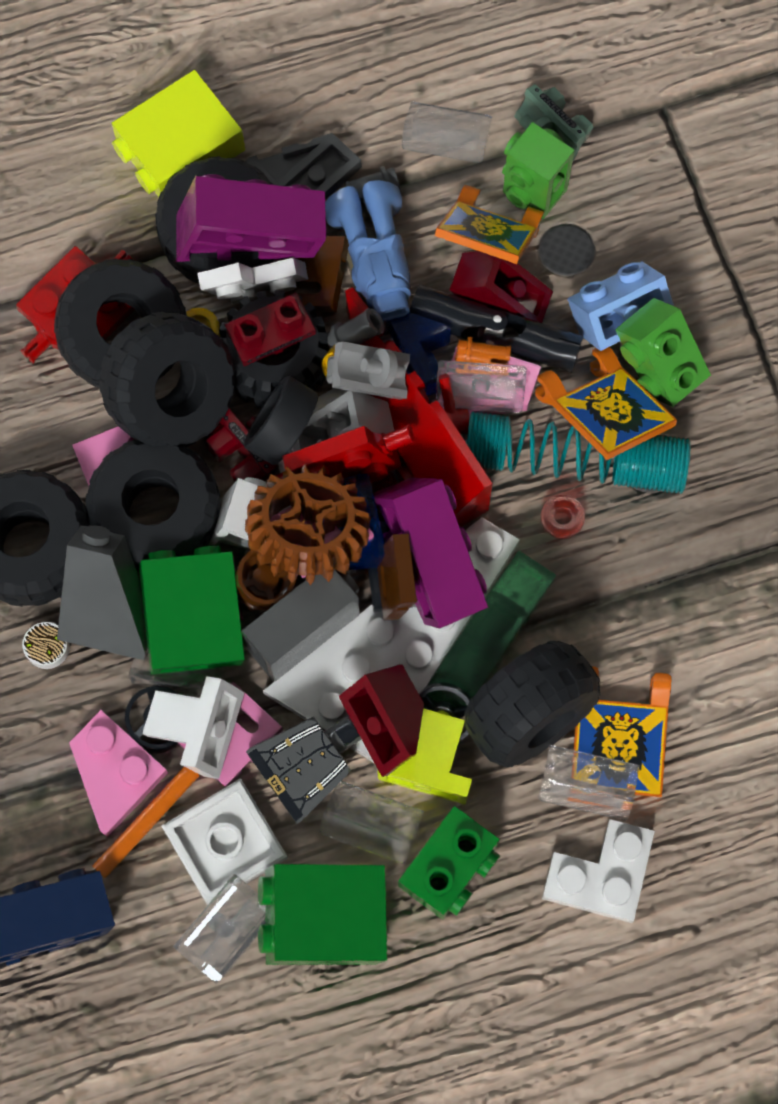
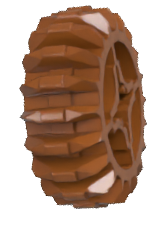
[245,464,371,586]

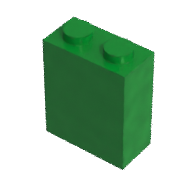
[139,546,245,675]
[258,864,387,965]

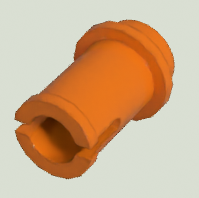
[455,337,511,374]

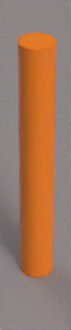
[92,767,200,879]

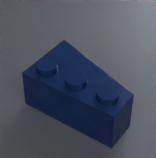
[0,868,115,966]

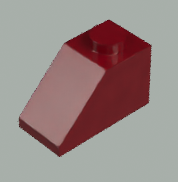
[449,251,553,323]
[339,664,424,777]

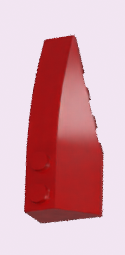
[345,286,493,527]

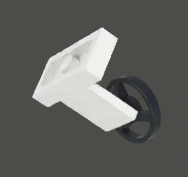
[124,676,245,779]

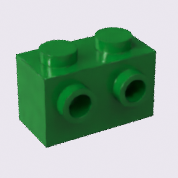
[398,806,501,920]

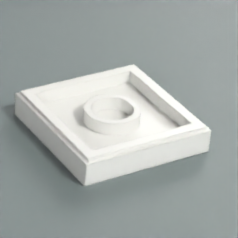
[162,778,288,907]

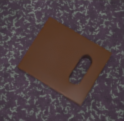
[273,236,349,313]
[376,534,417,621]

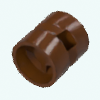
[235,551,296,614]

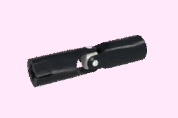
[408,284,584,373]

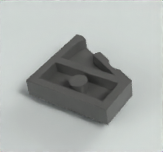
[245,133,362,200]

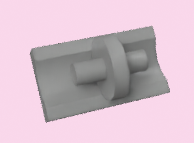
[326,341,410,400]

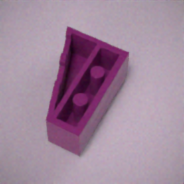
[176,174,326,262]
[365,477,488,629]

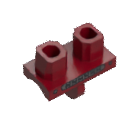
[224,292,316,367]
[205,409,278,483]

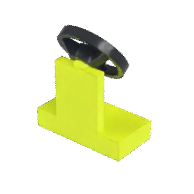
[378,682,472,805]

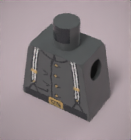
[246,716,361,824]

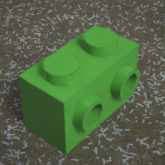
[502,122,575,220]
[615,298,711,407]

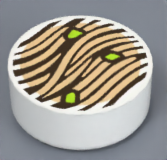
[22,622,70,669]

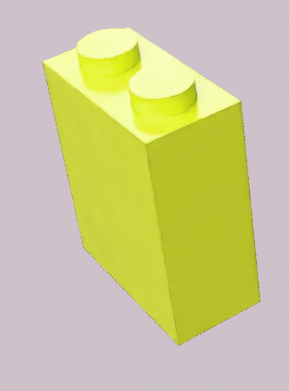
[111,70,246,197]

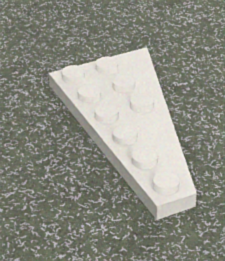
[263,517,520,764]

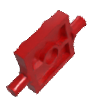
[16,246,135,364]
[274,425,416,486]

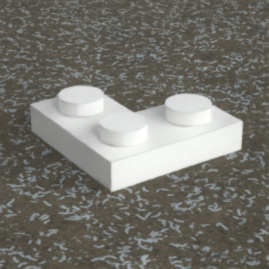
[197,257,308,304]
[542,819,655,923]

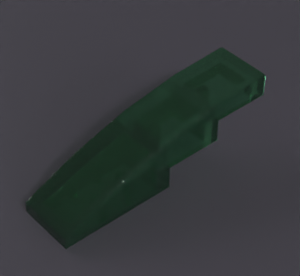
[424,550,556,719]

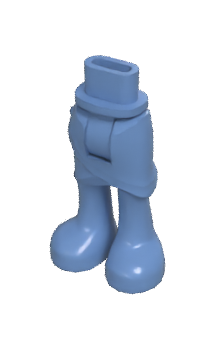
[325,180,411,321]

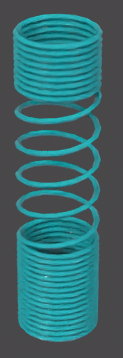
[466,411,691,494]

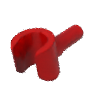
[439,374,470,434]

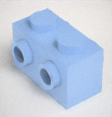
[567,261,674,351]

